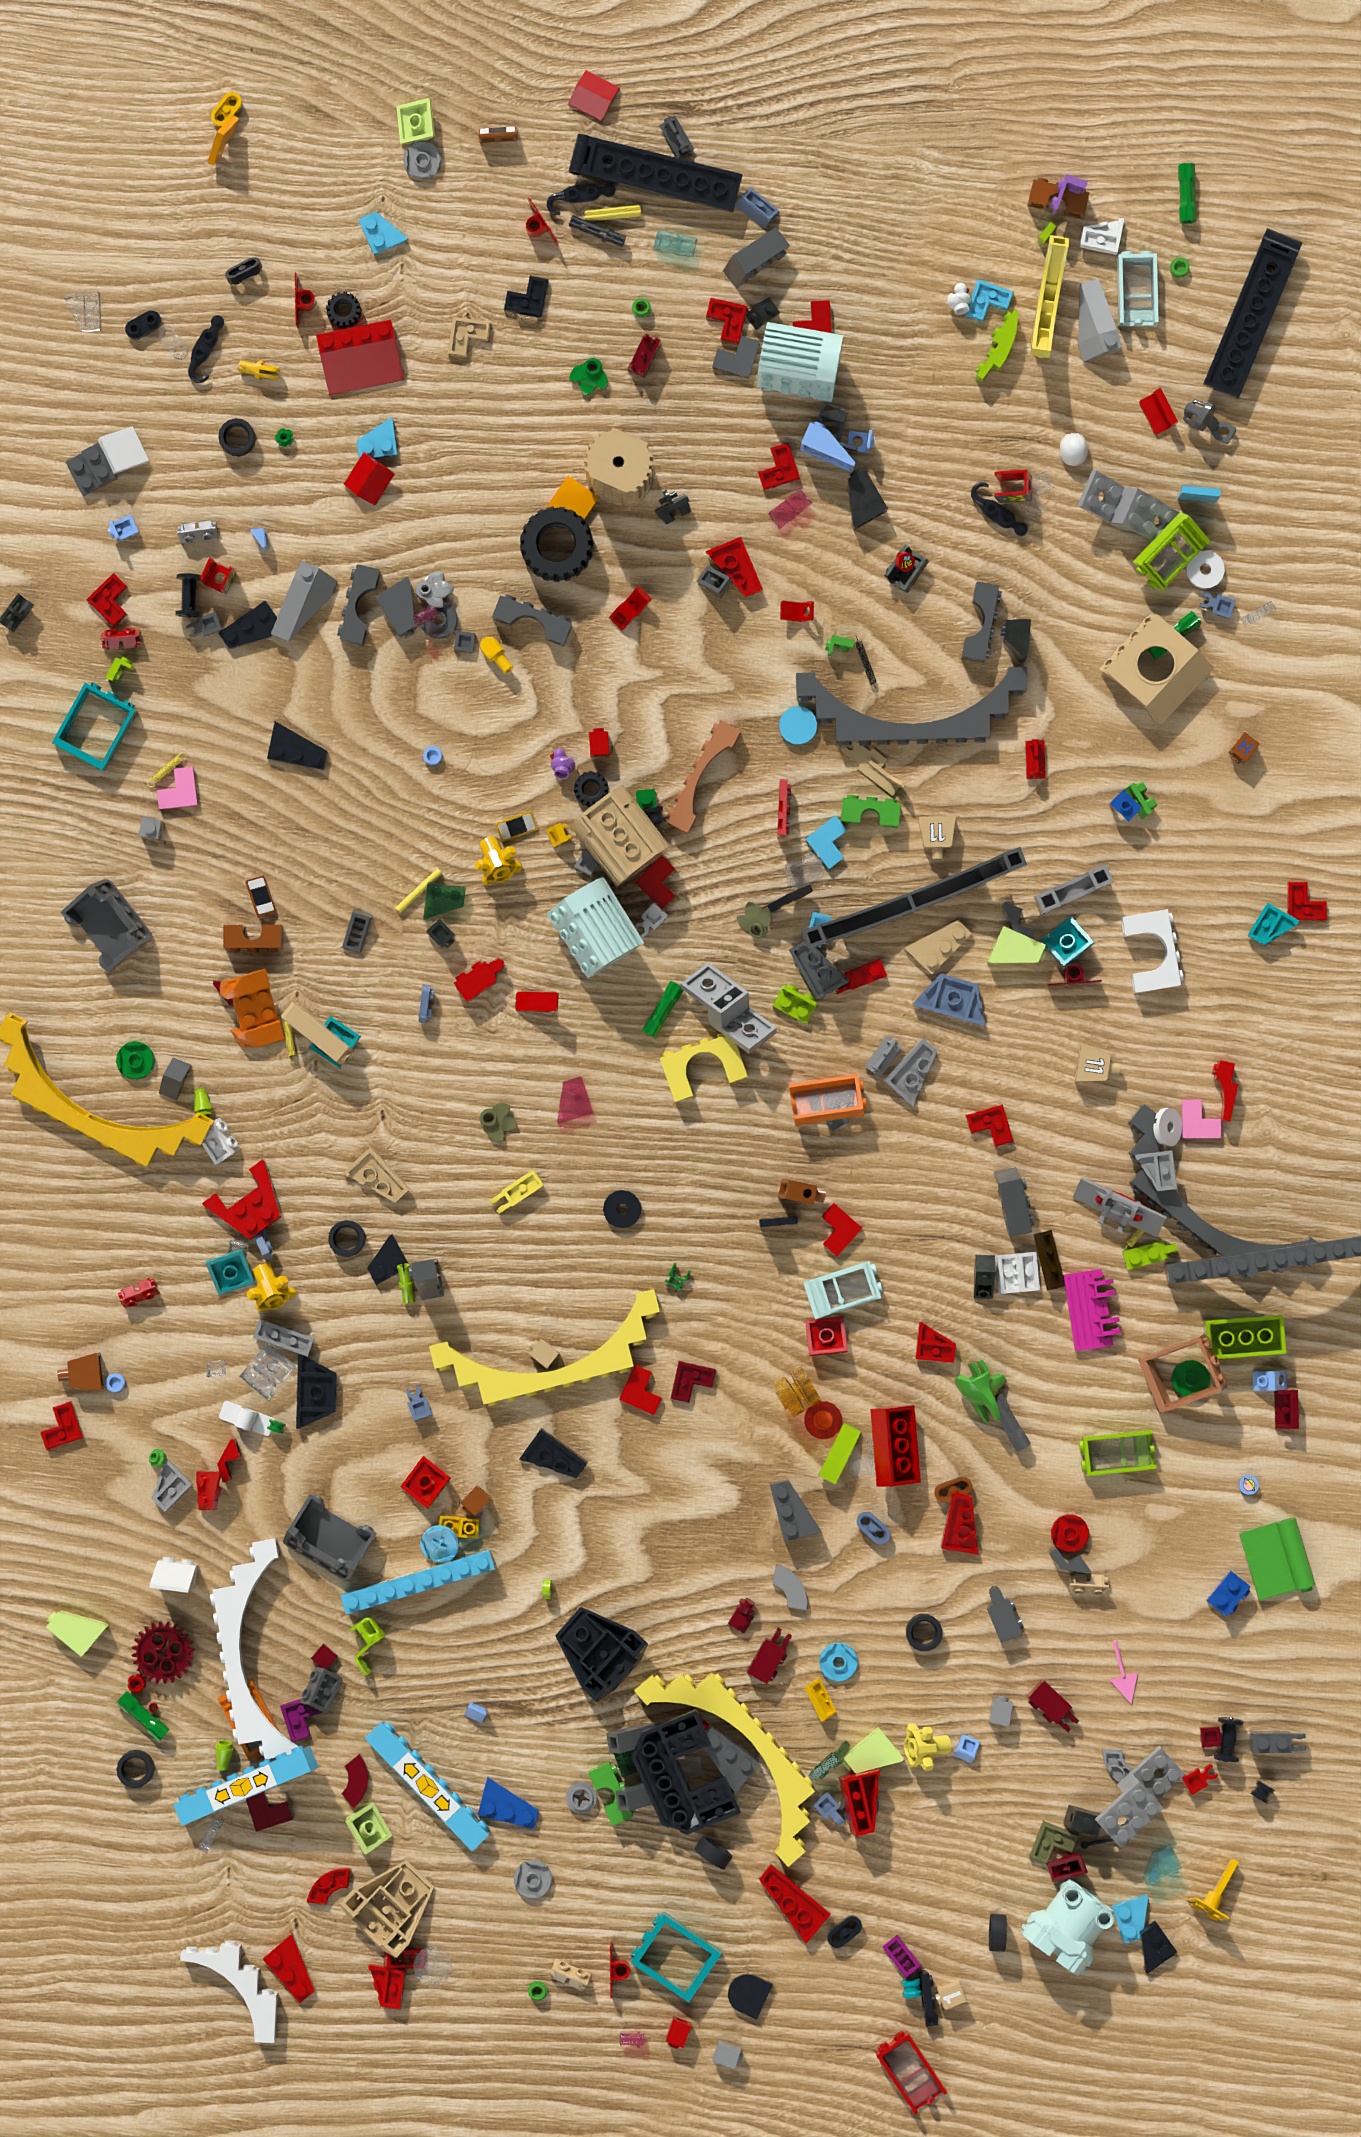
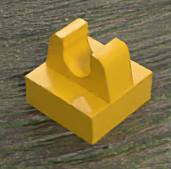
[546,823,572,848]

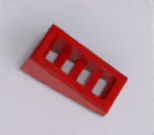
[383,1947,426,1969]

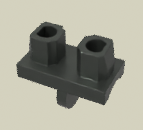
[654,490,691,525]
[0,593,34,633]

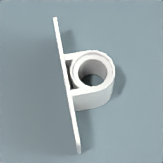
[219,1401,274,1436]

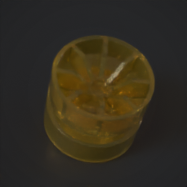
[773,1366,822,1418]

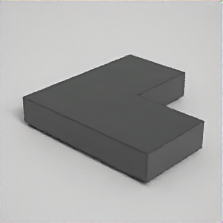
[712,336,760,379]

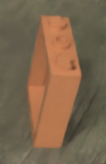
[1138,1333,1228,1414]

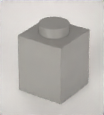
[139,817,164,841]
[989,1695,1013,1726]
[713,2040,743,2069]

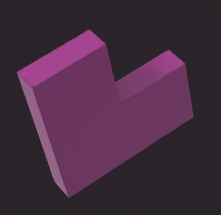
[280,1698,323,1742]

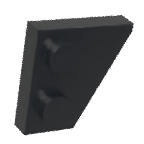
[1139,1921,1178,1974]

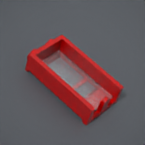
[875,2030,947,2114]

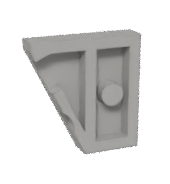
[1135,1150,1177,1191]
[152,1459,193,1512]

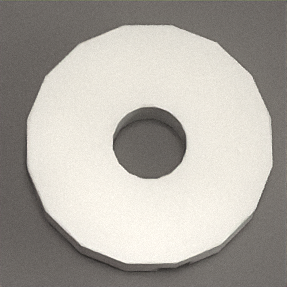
[1186,550,1225,589]
[1153,1108,1182,1146]

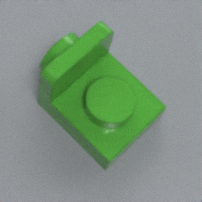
[825,635,855,656]

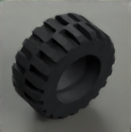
[520,506,594,582]

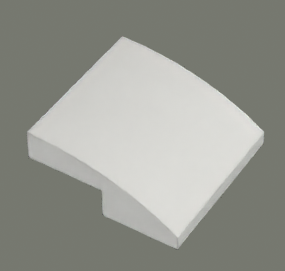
[995,1252,1040,1294]

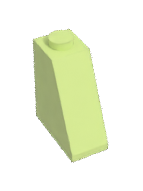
[987,926,1047,964]
[46,1610,109,1657]
[843,1727,904,1773]

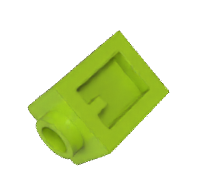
[105,657,135,683]

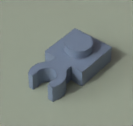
[1199,593,1236,619]
[406,1385,432,1422]

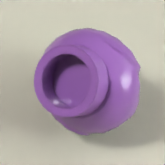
[550,748,575,779]

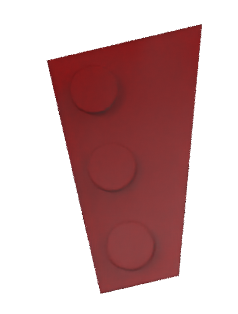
[705,537,763,598]
[777,779,791,839]
[940,1492,979,1555]
[263,1933,315,2003]

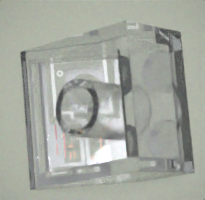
[239,1343,298,1401]

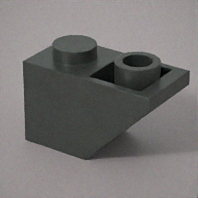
[974,1255,996,1299]

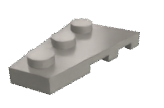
[884,1038,937,1107]

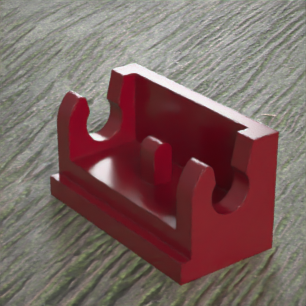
[627,334,661,378]
[1274,1389,1299,1429]

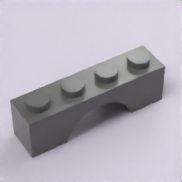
[337,564,381,646]
[961,581,1002,663]
[492,594,572,647]

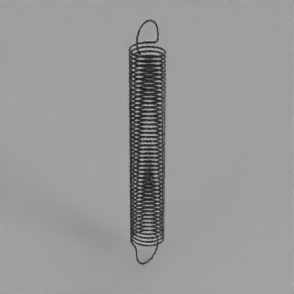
[855,636,877,689]

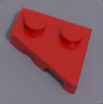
[196,1471,225,1510]
[368,1964,406,2010]

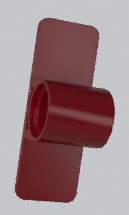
[1047,964,1102,986]

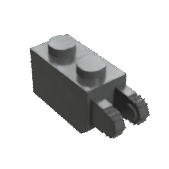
[987,1586,1024,1643]
[1249,1731,1306,1753]

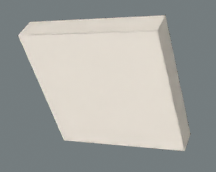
[98,426,149,474]

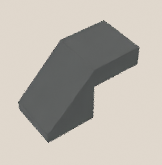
[1002,902,1035,938]
[1049,1547,1091,1574]

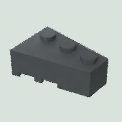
[723,227,790,289]
[408,1258,444,1300]
[770,1479,821,1542]

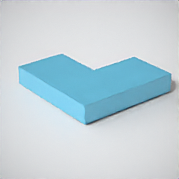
[965,279,1014,323]
[805,815,847,869]

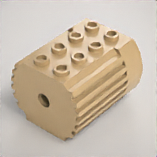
[584,427,653,507]
[570,785,670,887]

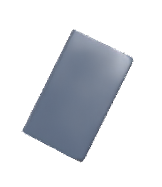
[736,187,780,229]

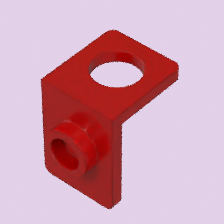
[780,600,814,622]

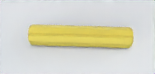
[585,205,641,222]

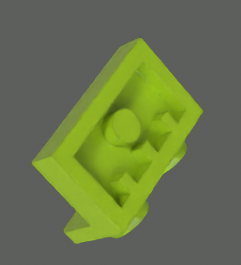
[773,984,818,1024]

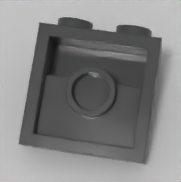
[65,443,117,496]

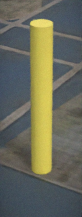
[396,868,442,913]

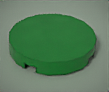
[116,1041,155,1080]
[1171,1360,1210,1397]

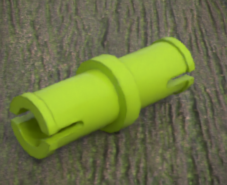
[397,1263,415,1304]

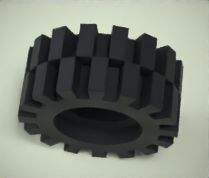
[326,291,361,329]
[574,771,609,807]

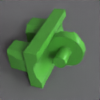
[1124,782,1157,819]

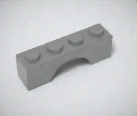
[1034,864,1114,915]

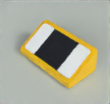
[495,811,538,842]

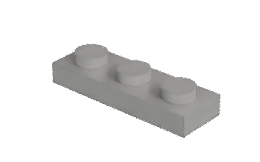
[253,1319,315,1357]

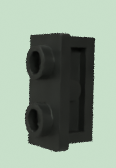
[884,545,929,593]

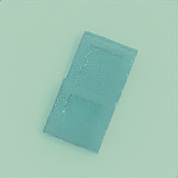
[653,230,697,257]

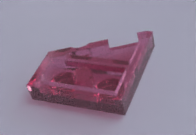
[557,1076,593,1124]

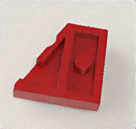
[915,1322,956,1363]

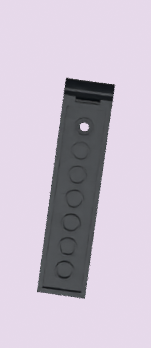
[568,134,743,213]
[1203,228,1303,399]

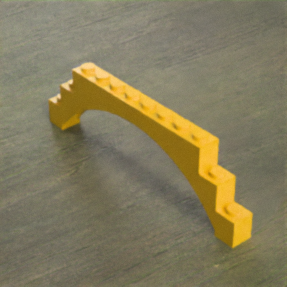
[0,1013,215,1167]

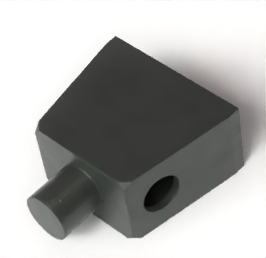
[1063,1804,1101,1836]

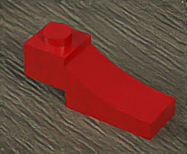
[1212,1060,1238,1122]

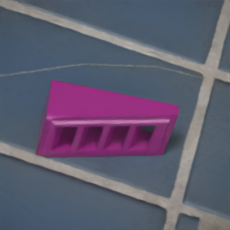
[882,1935,923,1978]

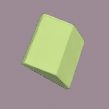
[396,98,435,144]

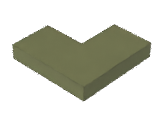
[1029,1821,1079,1864]

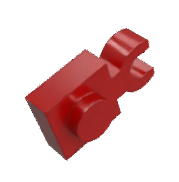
[1182,1764,1218,1795]

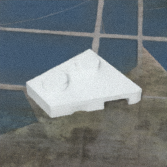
[1079,218,1124,255]

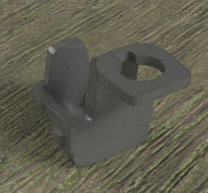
[1183,399,1236,444]
[817,403,858,452]

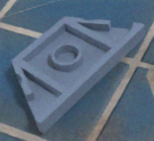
[913,974,985,1027]

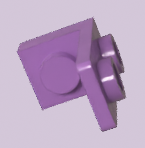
[1050,174,1088,215]

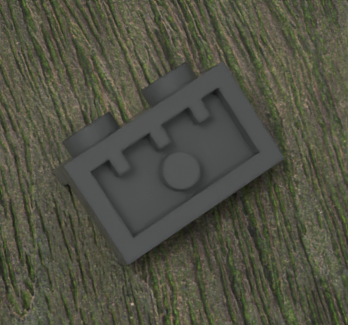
[300,1667,342,1714]

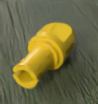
[238,360,280,380]
[480,637,514,674]

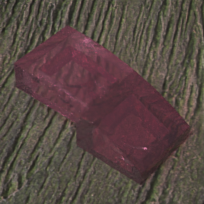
[768,488,812,529]

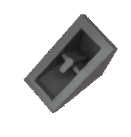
[697,566,732,599]
[159,1058,191,1100]

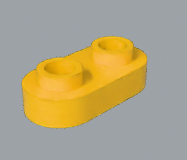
[211,92,242,128]

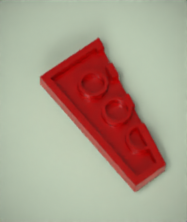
[759,1864,831,1944]

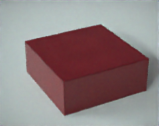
[311,1643,338,1669]
[1199,1726,1221,1748]

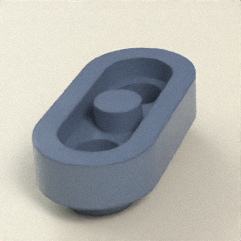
[419,984,434,1023]
[856,1511,890,1544]

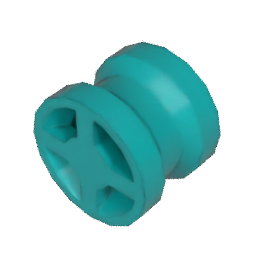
[901,1978,922,1998]

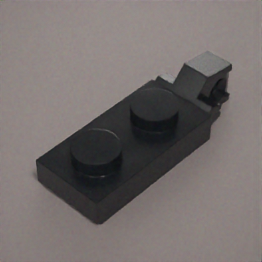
[918,1970,938,2027]

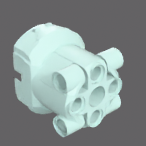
[1021,1878,1115,1976]

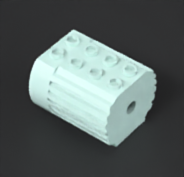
[757,322,843,402]
[546,877,644,978]

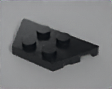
[296,1354,337,1429]

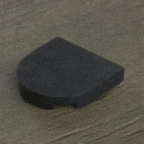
[728,1973,773,2020]

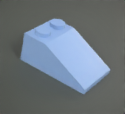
[800,422,855,473]

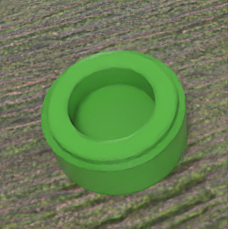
[1170,257,1189,278]

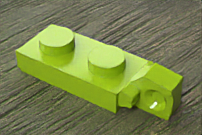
[1122,1241,1178,1270]

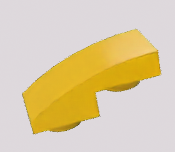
[438,1515,479,1539]

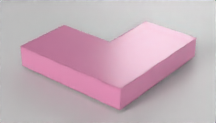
[157,767,198,810]
[1182,1100,1221,1138]

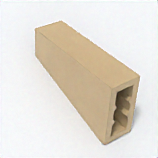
[281,1002,354,1066]

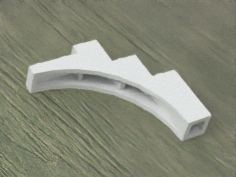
[180,1940,278,2043]

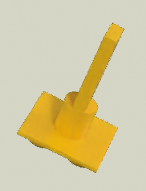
[1187,1859,1239,1921]

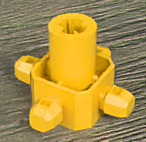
[474,836,523,885]
[247,1263,296,1311]

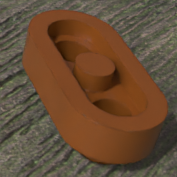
[934,1476,972,1503]

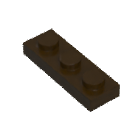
[1033,1230,1065,1291]

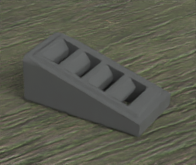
[342,909,372,953]

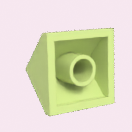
[345,1802,393,1855]

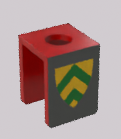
[994,469,1032,503]
[199,557,236,595]

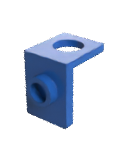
[1109,790,1142,821]

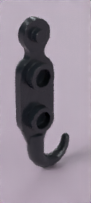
[546,183,616,215]
[188,315,225,383]
[971,482,1028,536]

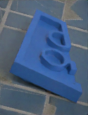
[478,1776,539,1829]

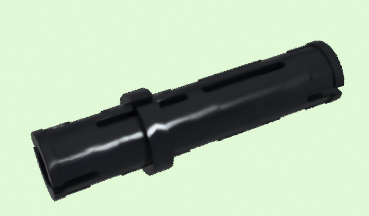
[569,215,626,247]

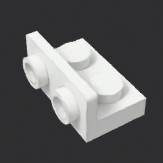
[202,1118,240,1165]

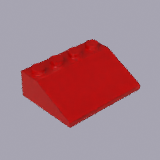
[316,320,404,395]

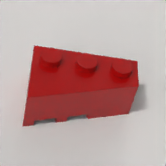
[838,1768,880,1837]

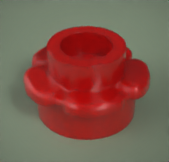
[127,1674,147,1693]

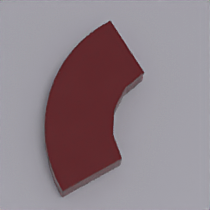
[341,1754,368,1809]

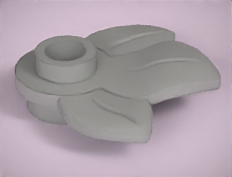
[415,572,454,608]

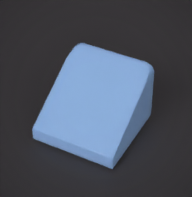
[250,528,268,550]
[465,1702,487,1723]
[954,1734,980,1763]

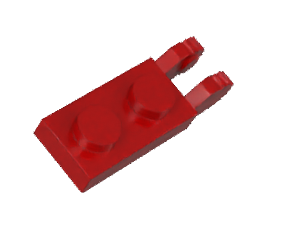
[835,958,887,994]

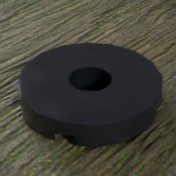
[603,1190,642,1228]

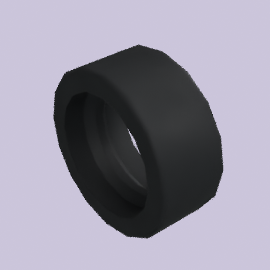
[218,418,256,457]
[328,1220,366,1257]
[906,1614,943,1651]
[116,1750,155,1788]
[694,1836,732,1870]
[989,1914,1007,1952]

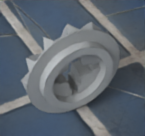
[566,1782,597,1813]

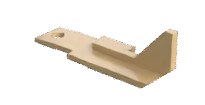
[840,742,906,796]

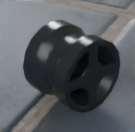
[644,806,666,825]
[1250,1780,1275,1804]

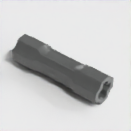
[994,1393,1031,1452]

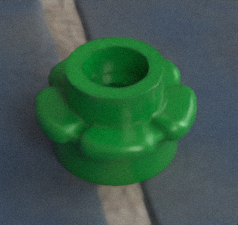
[275,428,294,447]

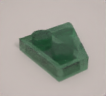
[423,882,466,920]
[808,1740,851,1781]

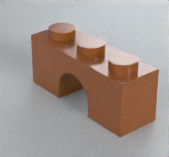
[1027,178,1090,219]
[223,925,283,953]

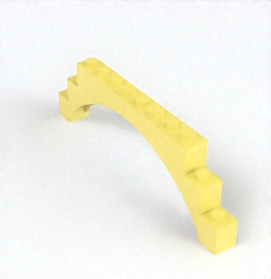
[429,1289,660,1407]
[634,1672,815,1867]

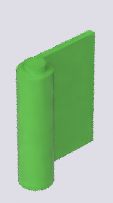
[1239,1517,1316,1601]

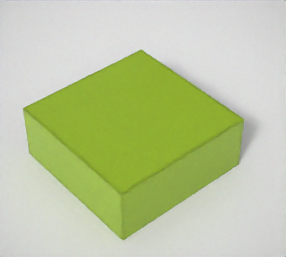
[1038,222,1057,246]

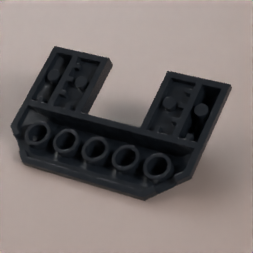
[631,1709,741,1835]

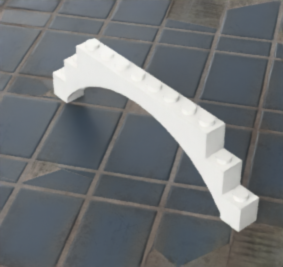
[210,1539,316,1771]

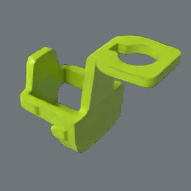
[349,1617,386,1676]

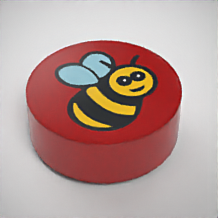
[895,552,915,572]

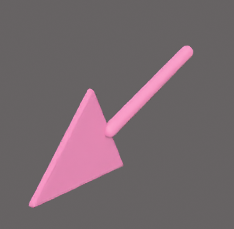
[1110,1641,1138,1704]

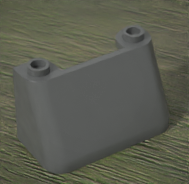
[61,879,152,973]
[283,1494,377,1581]

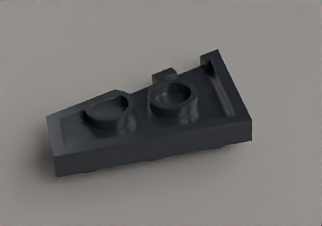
[218,600,277,649]
[267,721,328,770]
[519,1428,588,1478]

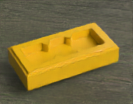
[804,1678,837,1722]

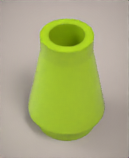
[194,1088,213,1117]
[215,1740,234,1771]

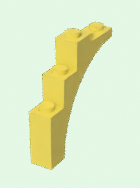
[1031,235,1069,358]

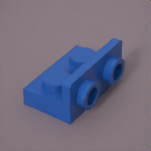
[1206,1570,1251,1616]

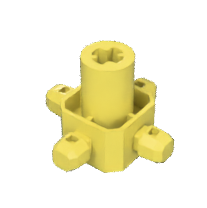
[904,1723,951,1771]

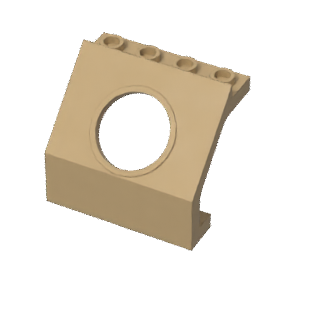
[1099,614,1214,724]

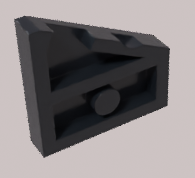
[367,1234,409,1285]

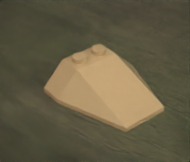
[339,1860,434,1958]

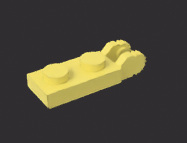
[490,1169,544,1214]

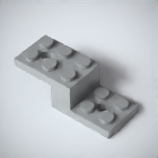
[1077,470,1180,547]
[681,962,777,1054]
[1095,1746,1185,1848]

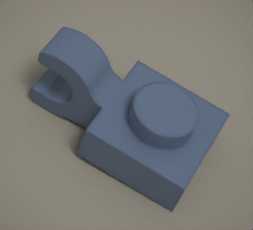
[254,1229,275,1262]
[813,1791,845,1826]

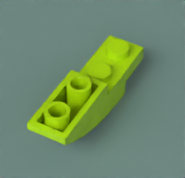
[975,309,1018,383]

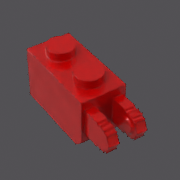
[454,958,505,1003]

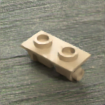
[1068,1573,1109,1595]
[549,1959,591,1990]

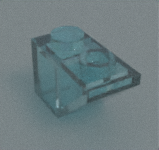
[1143,1844,1182,1885]

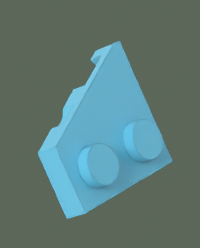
[358,212,408,256]
[357,418,398,459]

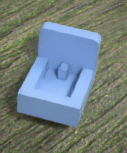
[108,515,140,542]

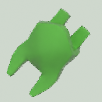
[954,1360,1007,1423]

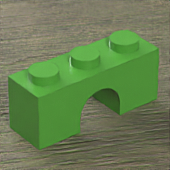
[840,795,901,828]
[588,1761,634,1826]

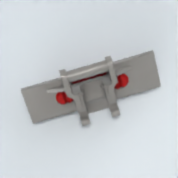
[1073,1177,1166,1237]

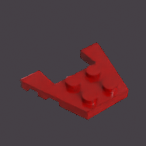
[202,1159,282,1240]

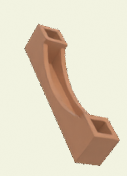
[666,720,741,835]

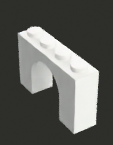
[1120,909,1184,994]

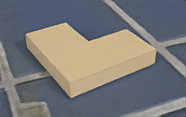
[448,317,491,358]

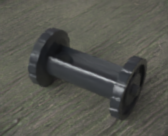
[175,573,201,618]
[1213,1717,1244,1762]

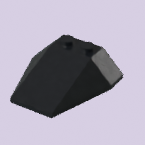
[555,1607,648,1702]

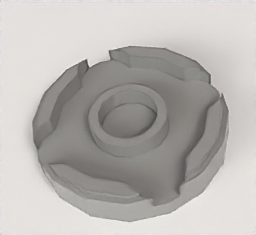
[403,141,442,180]
[514,1859,552,1899]

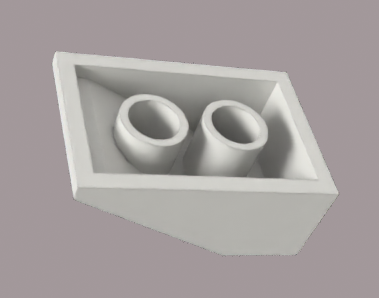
[149,1557,198,1593]

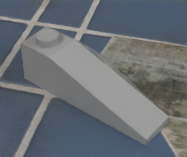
[1078,278,1122,362]
[271,560,337,642]

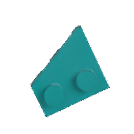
[1248,902,1300,946]

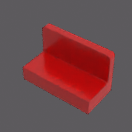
[1139,388,1178,435]

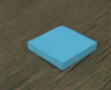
[1177,485,1221,503]

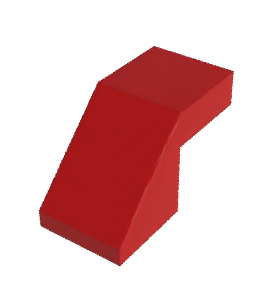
[609,586,652,631]
[217,1438,241,1483]

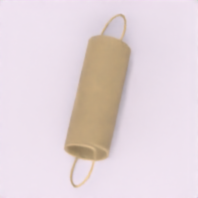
[512,314,544,325]

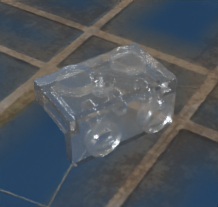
[783,852,828,892]

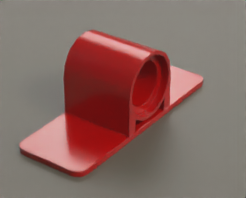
[526,198,559,246]
[295,272,316,328]
[515,991,559,1012]
[610,1941,630,1998]

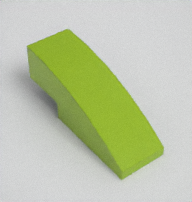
[818,1423,861,1485]

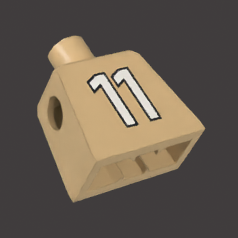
[918,816,956,860]
[1074,1045,1121,1082]

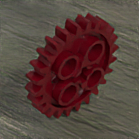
[131,1620,195,1684]

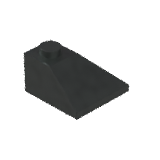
[1000,619,1031,663]

